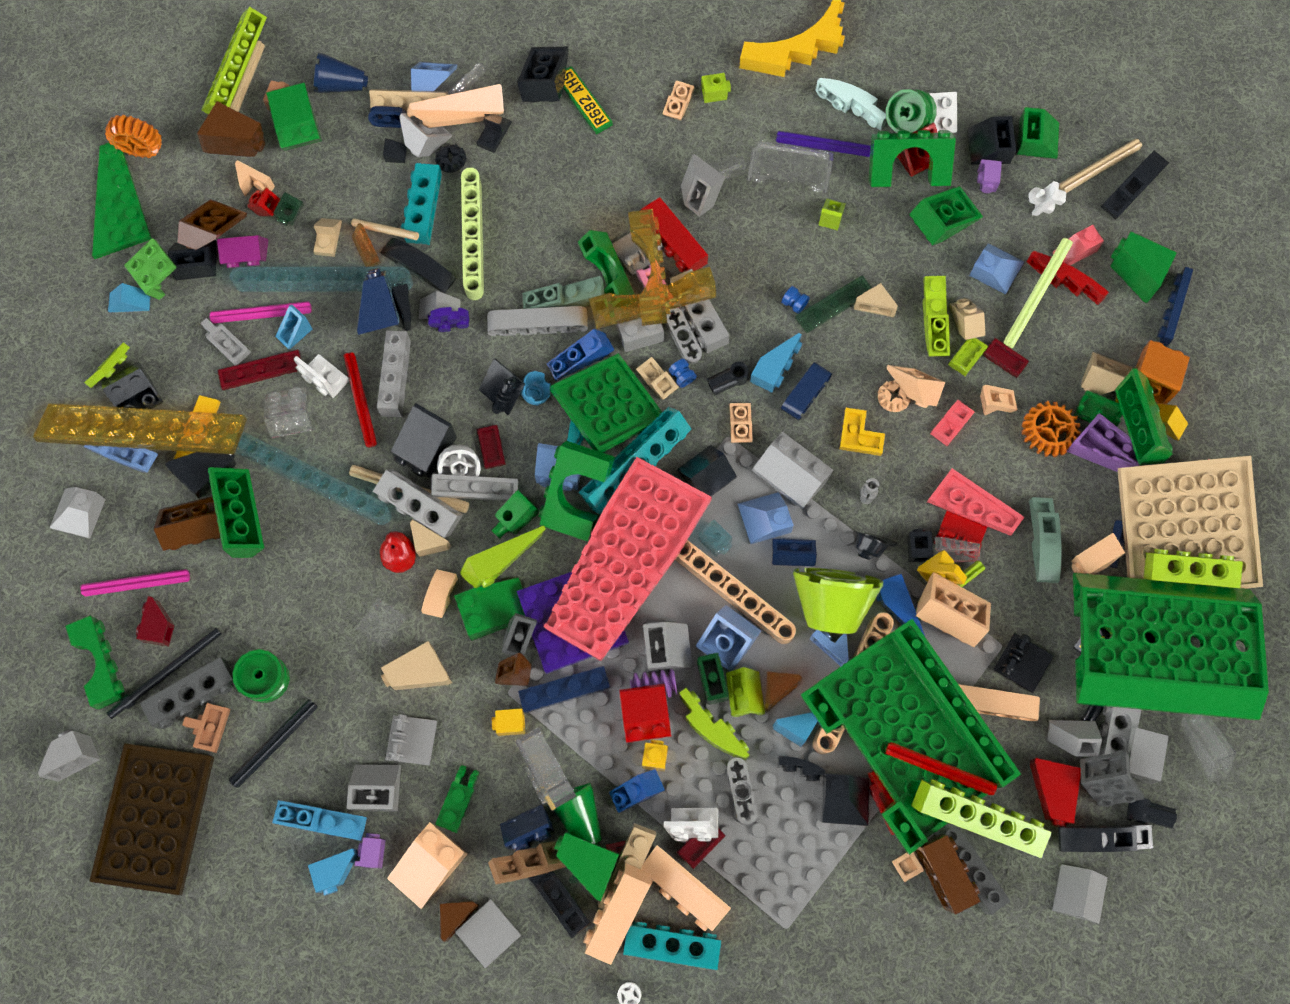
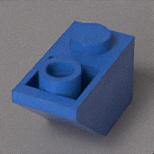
[609,769,665,813]

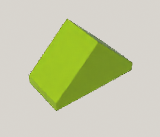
[819,199,846,231]

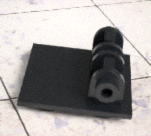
[478,358,525,415]
[993,633,1054,693]

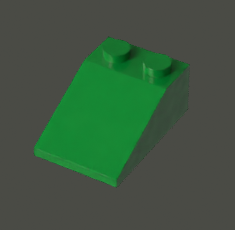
[266,83,322,151]
[909,186,983,246]
[454,578,525,641]

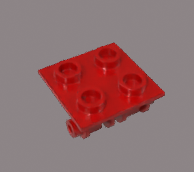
[933,510,987,560]

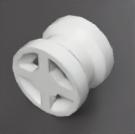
[617,982,641,1004]

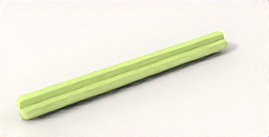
[1003,238,1073,348]

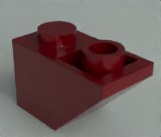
[136,596,175,647]

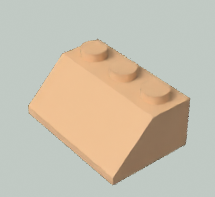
[916,572,991,647]

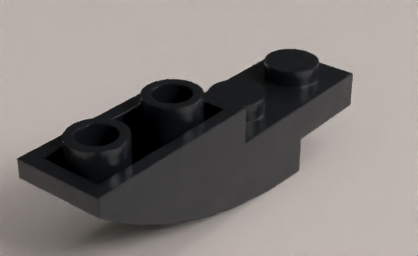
[1101,150,1169,220]
[1058,824,1153,852]

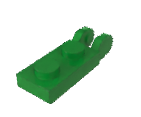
[435,765,480,833]

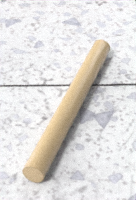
[351,218,419,240]

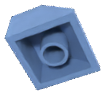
[535,443,581,491]
[696,605,761,671]

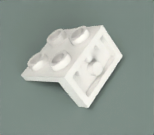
[929,92,957,133]
[294,354,349,398]
[664,808,718,842]

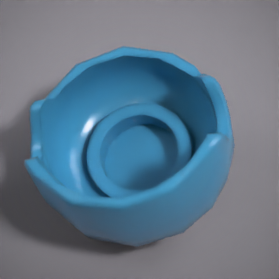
[521,371,551,405]

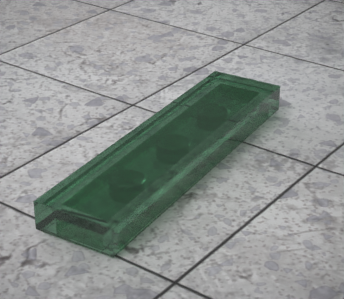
[795,275,872,333]

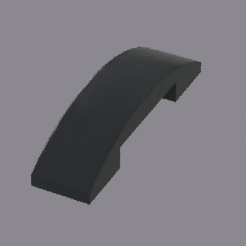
[380,237,457,294]
[528,871,591,939]

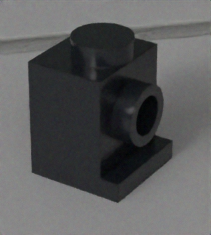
[907,529,934,562]

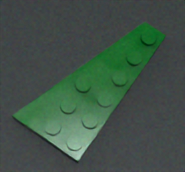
[92,143,152,259]

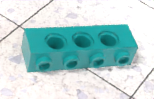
[401,163,442,245]
[623,921,721,970]

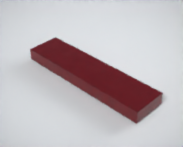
[218,349,301,390]

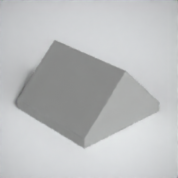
[1127,727,1169,785]
[1052,864,1108,924]

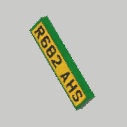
[564,66,613,135]

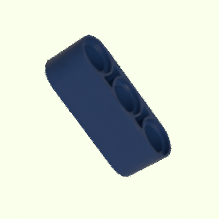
[781,362,832,421]

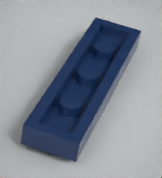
[1157,267,1193,347]
[518,666,610,714]

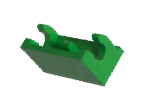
[1073,390,1123,427]

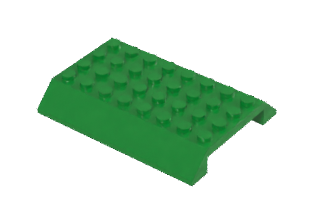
[800,619,1021,855]

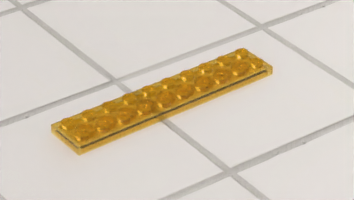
[33,404,247,454]

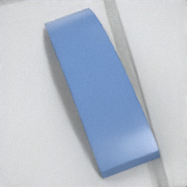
[84,429,158,473]

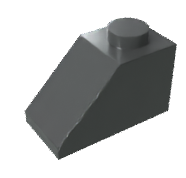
[502,613,537,656]

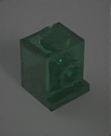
[273,192,304,226]

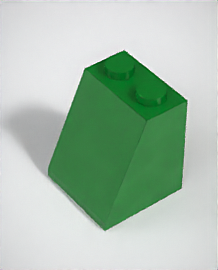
[1110,231,1177,303]
[554,832,620,901]

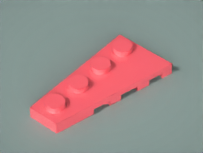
[927,468,1024,536]

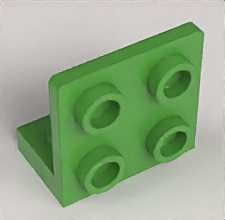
[124,238,176,300]

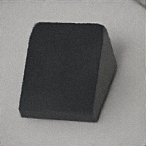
[383,138,407,163]

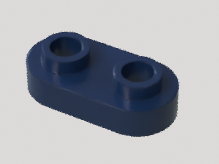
[368,106,407,128]

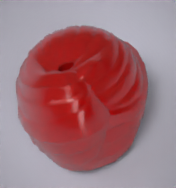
[380,531,416,573]

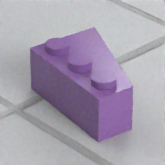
[1067,413,1139,472]

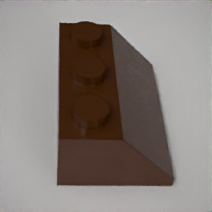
[177,199,247,250]
[154,496,221,551]
[915,834,981,915]

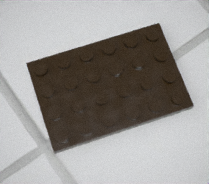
[89,743,214,896]

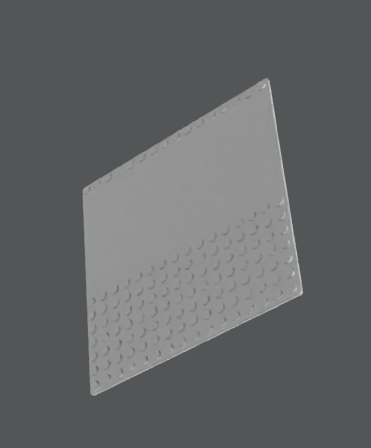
[508,437,1002,929]

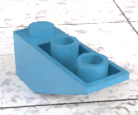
[750,333,803,392]

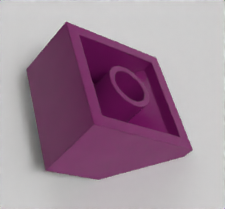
[217,235,268,268]

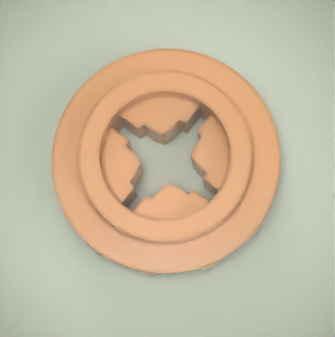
[877,380,911,412]

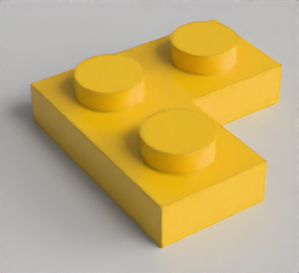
[839,408,885,456]

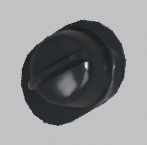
[855,531,898,560]

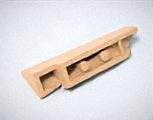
[407,84,504,128]

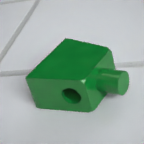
[491,490,539,539]

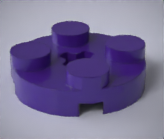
[428,307,469,332]

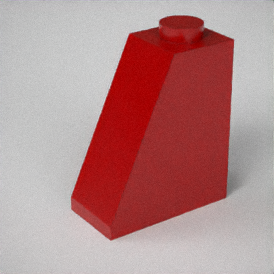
[1030,758,1081,827]

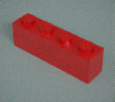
[640,197,708,273]

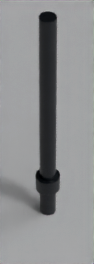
[106,628,222,719]

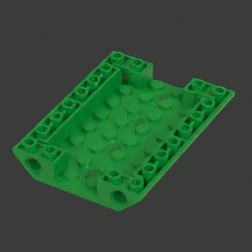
[1073,573,1269,720]

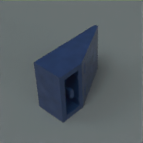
[500,804,555,851]

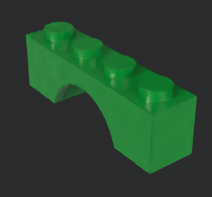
[578,230,637,311]
[65,615,124,710]

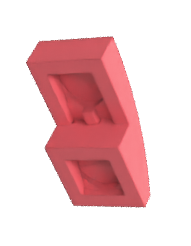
[931,400,975,446]

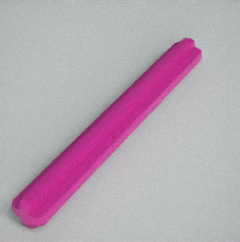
[210,301,312,324]
[81,569,190,597]

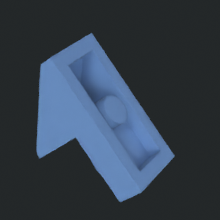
[810,630,849,666]

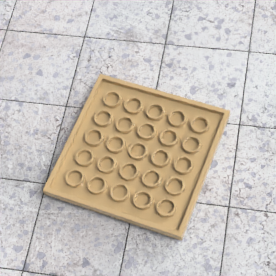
[1117,456,1263,588]

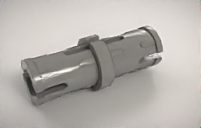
[860,478,879,504]

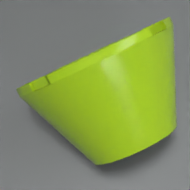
[793,568,883,634]

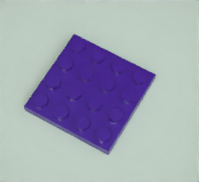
[517,572,629,674]

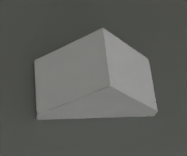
[419,291,461,319]

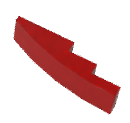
[1027,251,1109,305]

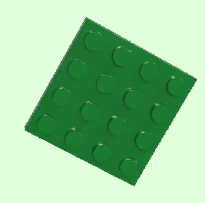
[550,353,662,453]

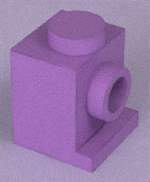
[977,159,1002,193]
[355,833,386,869]

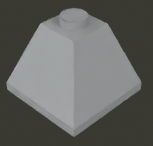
[400,113,452,157]
[49,487,106,539]

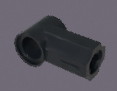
[707,362,748,396]
[1126,798,1177,829]

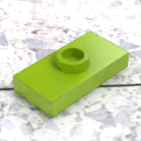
[948,338,988,376]

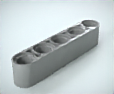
[487,306,588,336]

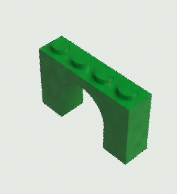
[868,130,956,187]
[538,441,615,542]

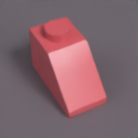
[1052,225,1104,265]

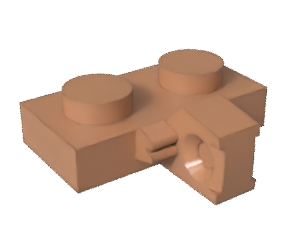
[182,703,231,753]

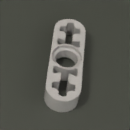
[664,307,702,364]
[726,758,757,825]

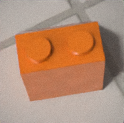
[1135,340,1190,404]

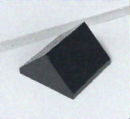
[677,445,737,497]

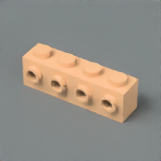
[583,863,651,965]

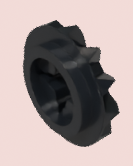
[435,143,466,173]

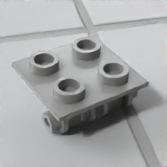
[612,225,666,276]
[385,714,437,766]

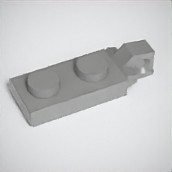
[200,318,251,365]

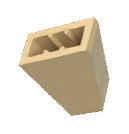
[381,641,452,690]

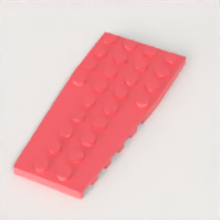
[544,457,712,661]

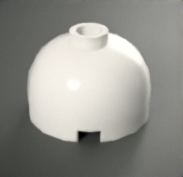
[437,444,481,477]

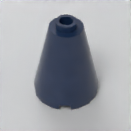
[314,53,368,93]

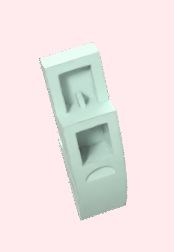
[816,78,887,131]

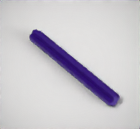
[776,131,871,157]

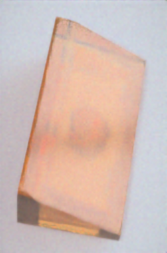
[352,223,381,269]

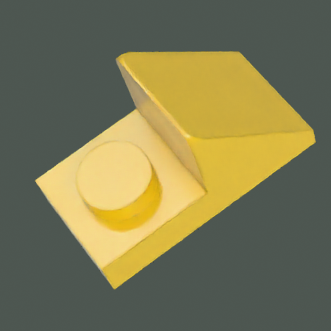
[917,550,967,584]

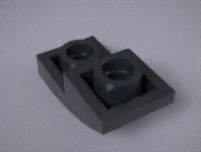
[777,756,826,781]

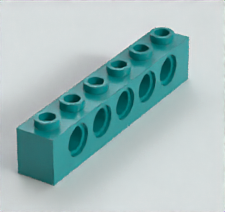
[578,407,691,515]

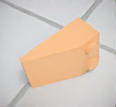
[387,822,468,909]

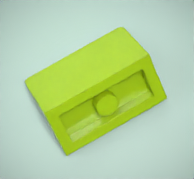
[726,667,765,717]

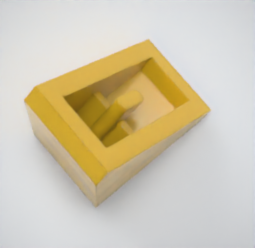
[1156,403,1188,441]

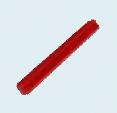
[343,352,377,448]
[886,742,997,795]

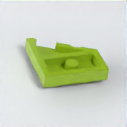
[84,342,130,388]

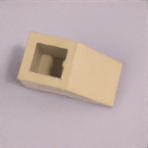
[950,298,985,340]

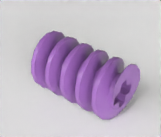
[630,669,677,698]

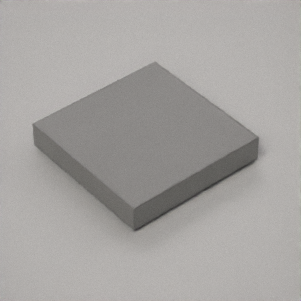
[455,899,522,969]

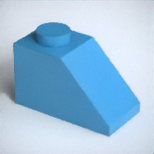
[308,849,358,896]

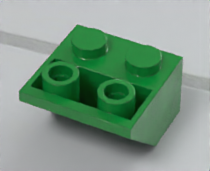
[1017,107,1059,159]

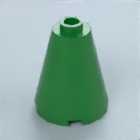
[549,783,602,845]

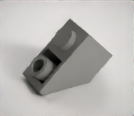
[1046,720,1102,757]

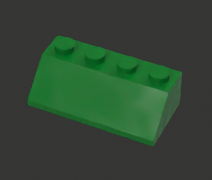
[1115,368,1173,466]
[208,467,264,558]

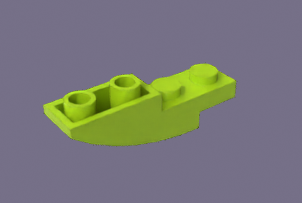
[922,276,950,357]
[679,688,750,760]

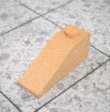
[1071,533,1125,574]

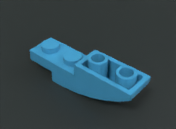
[272,800,367,841]

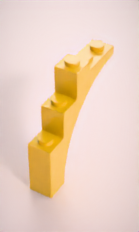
[739,0,845,77]

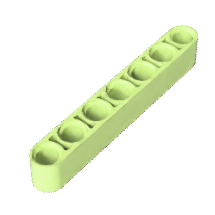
[461,168,484,300]

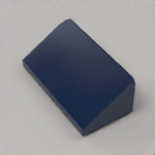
[772,539,817,566]

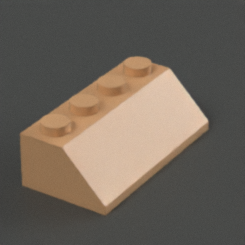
[641,845,731,931]

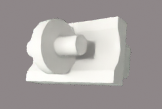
[1029,181,1066,216]

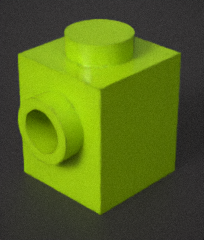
[701,73,731,103]

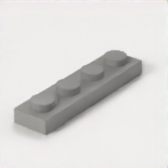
[431,474,518,501]

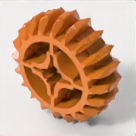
[105,115,162,158]
[1022,401,1081,458]

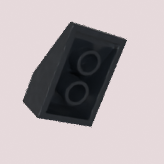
[517,46,569,103]

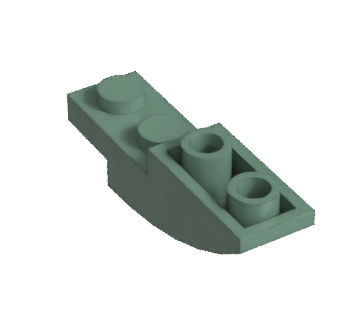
[522,276,605,309]
[1029,497,1061,583]

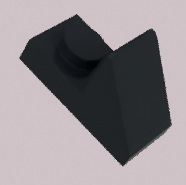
[476,114,512,153]

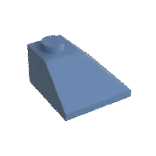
[411,62,457,91]
[969,243,1024,294]
[738,492,793,545]

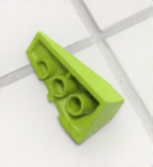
[460,526,546,588]

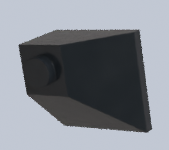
[822,773,869,826]

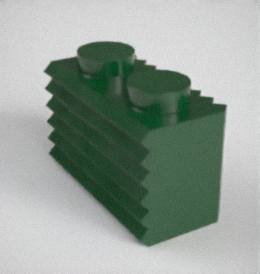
[696,653,729,705]

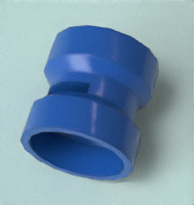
[781,286,810,314]
[668,359,697,388]

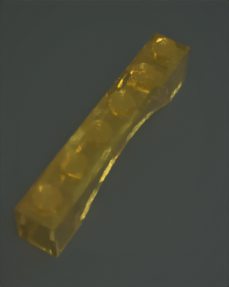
[628,209,671,326]
[589,267,716,329]

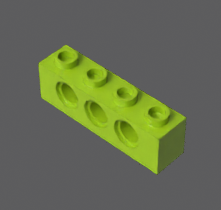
[1143,549,1243,588]

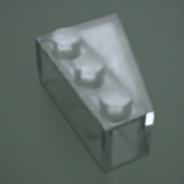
[515,727,576,810]

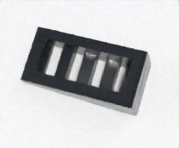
[392,283,411,331]

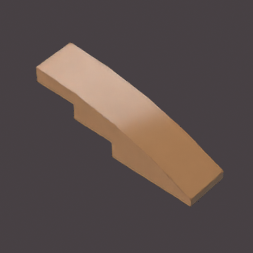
[488,841,566,884]

